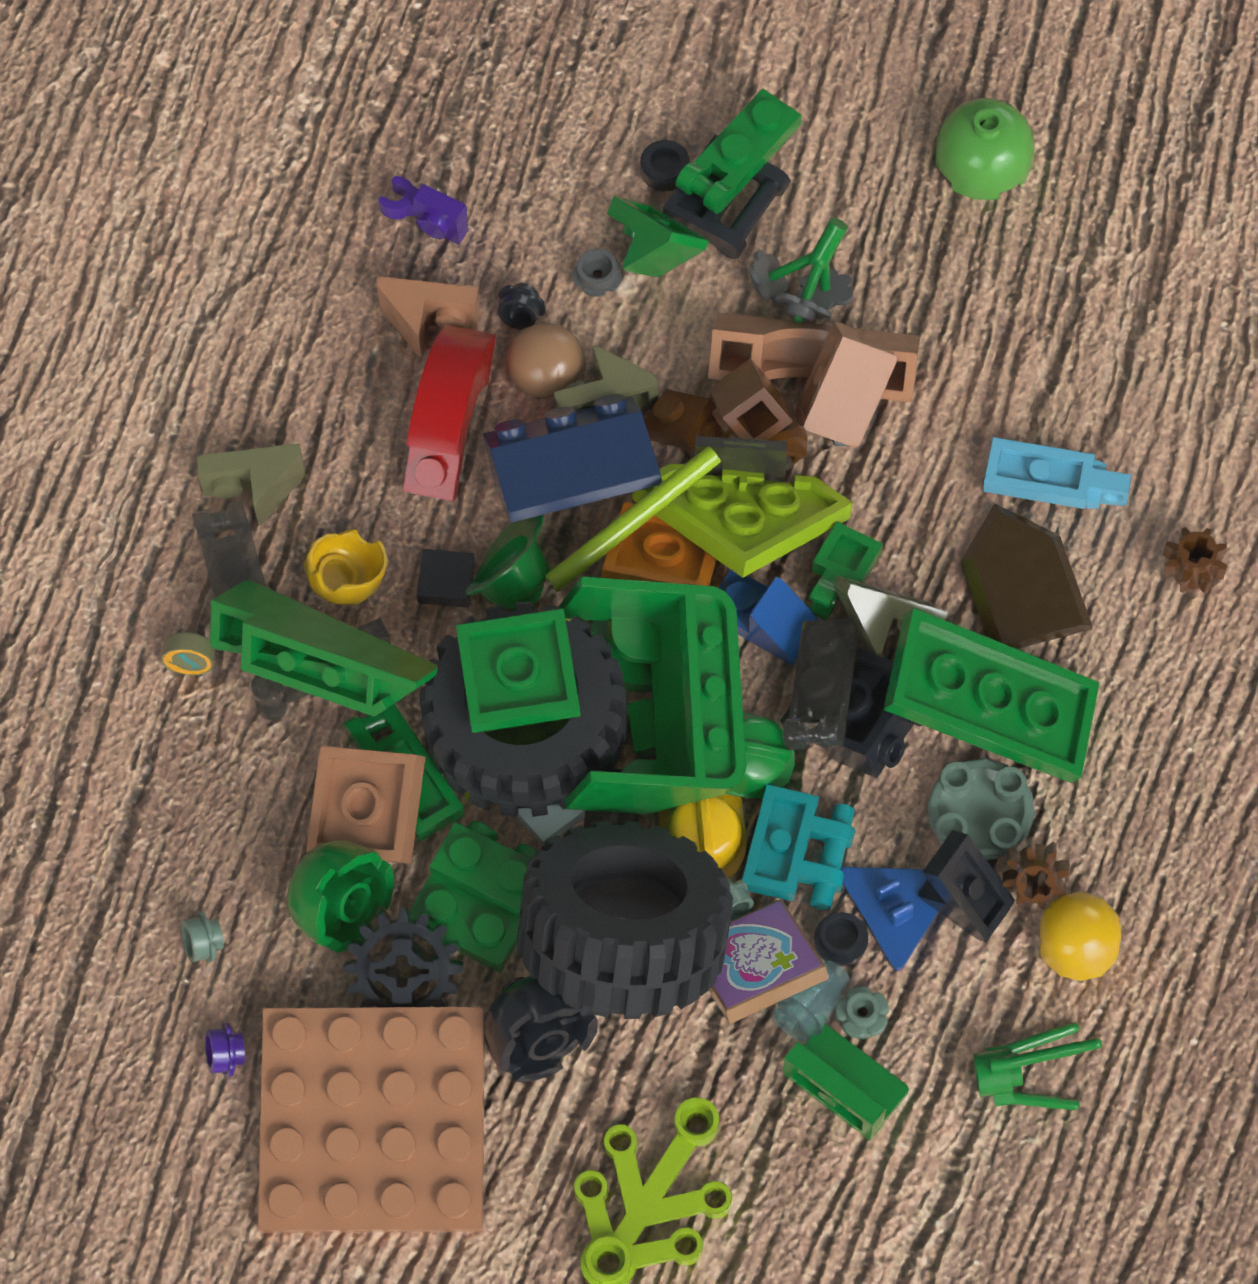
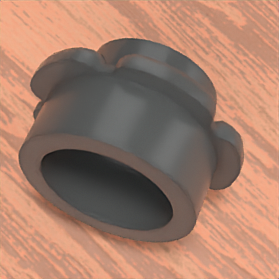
[573,248,622,297]

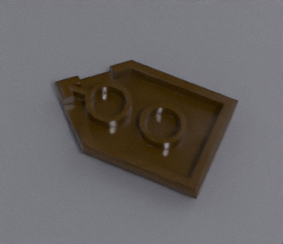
[960,503,1093,649]

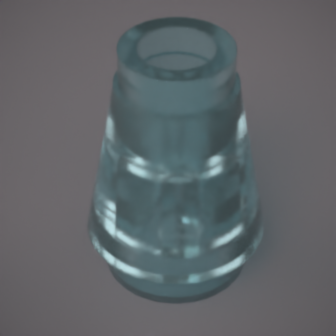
[773,961,850,1041]

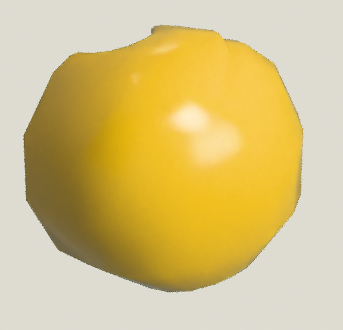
[303,529,389,606]
[1039,892,1121,981]

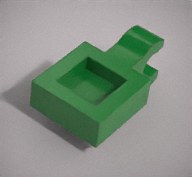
[809,522,883,621]

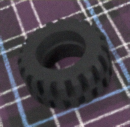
[420,602,627,817]
[517,821,733,1019]

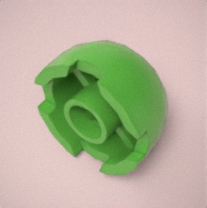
[935,98,1034,200]

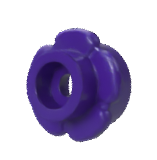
[205,1023,245,1077]

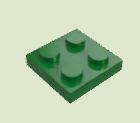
[456,609,581,733]

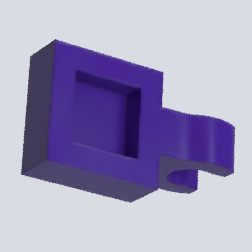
[378,176,469,245]

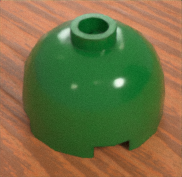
[287,840,395,953]

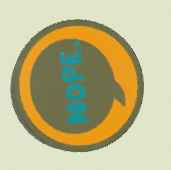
[161,632,216,676]

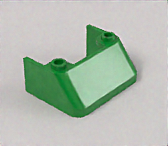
[558,576,746,814]

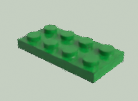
[883,608,1100,783]

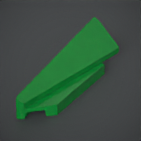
[210,580,438,717]

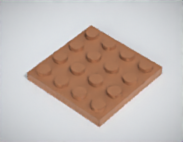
[258,1007,485,1233]

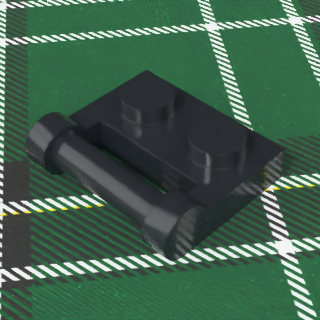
[663,134,791,259]

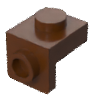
[644,389,729,458]

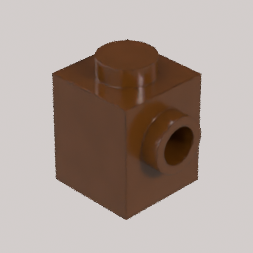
[709,358,793,452]

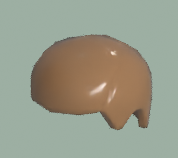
[506,322,586,399]

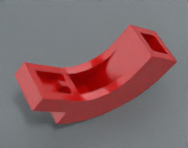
[403,325,496,502]

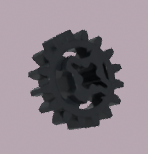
[343,906,464,1008]

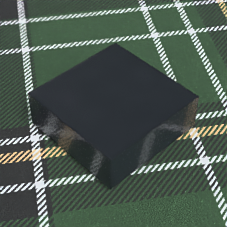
[416,549,475,608]

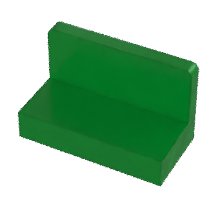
[783,1024,909,1141]

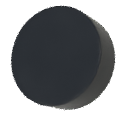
[640,140,690,192]

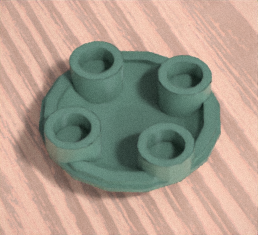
[927,758,1035,860]

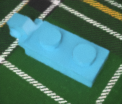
[983,437,1131,509]

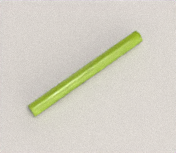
[545,446,721,592]

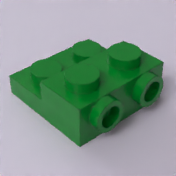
[409,821,538,973]

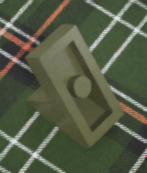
[554,346,659,412]
[197,443,305,525]
[834,575,947,656]

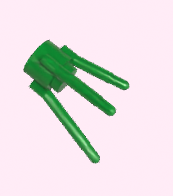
[973,1022,1102,1110]

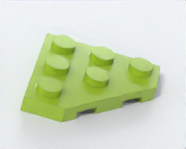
[632,463,853,578]

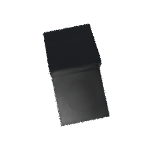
[918,830,1015,943]

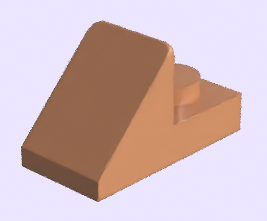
[376,276,481,357]

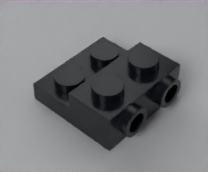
[780,639,922,779]

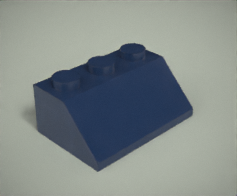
[483,394,662,522]

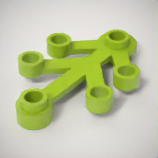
[574,1097,732,1284]

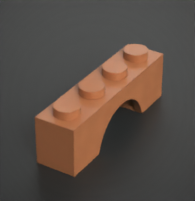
[708,312,920,402]

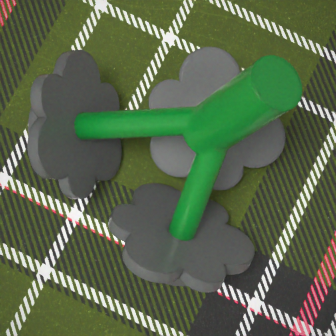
[750,217,853,324]

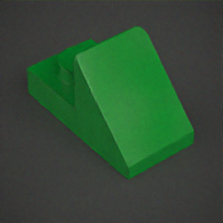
[607,196,709,277]

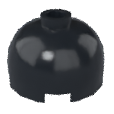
[485,976,598,1082]

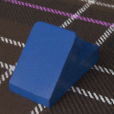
[718,569,821,666]

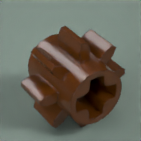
[1163,527,1227,594]
[1003,838,1070,909]

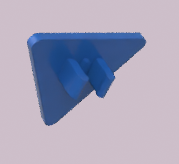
[841,867,938,970]

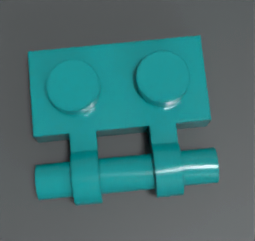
[742,784,855,911]

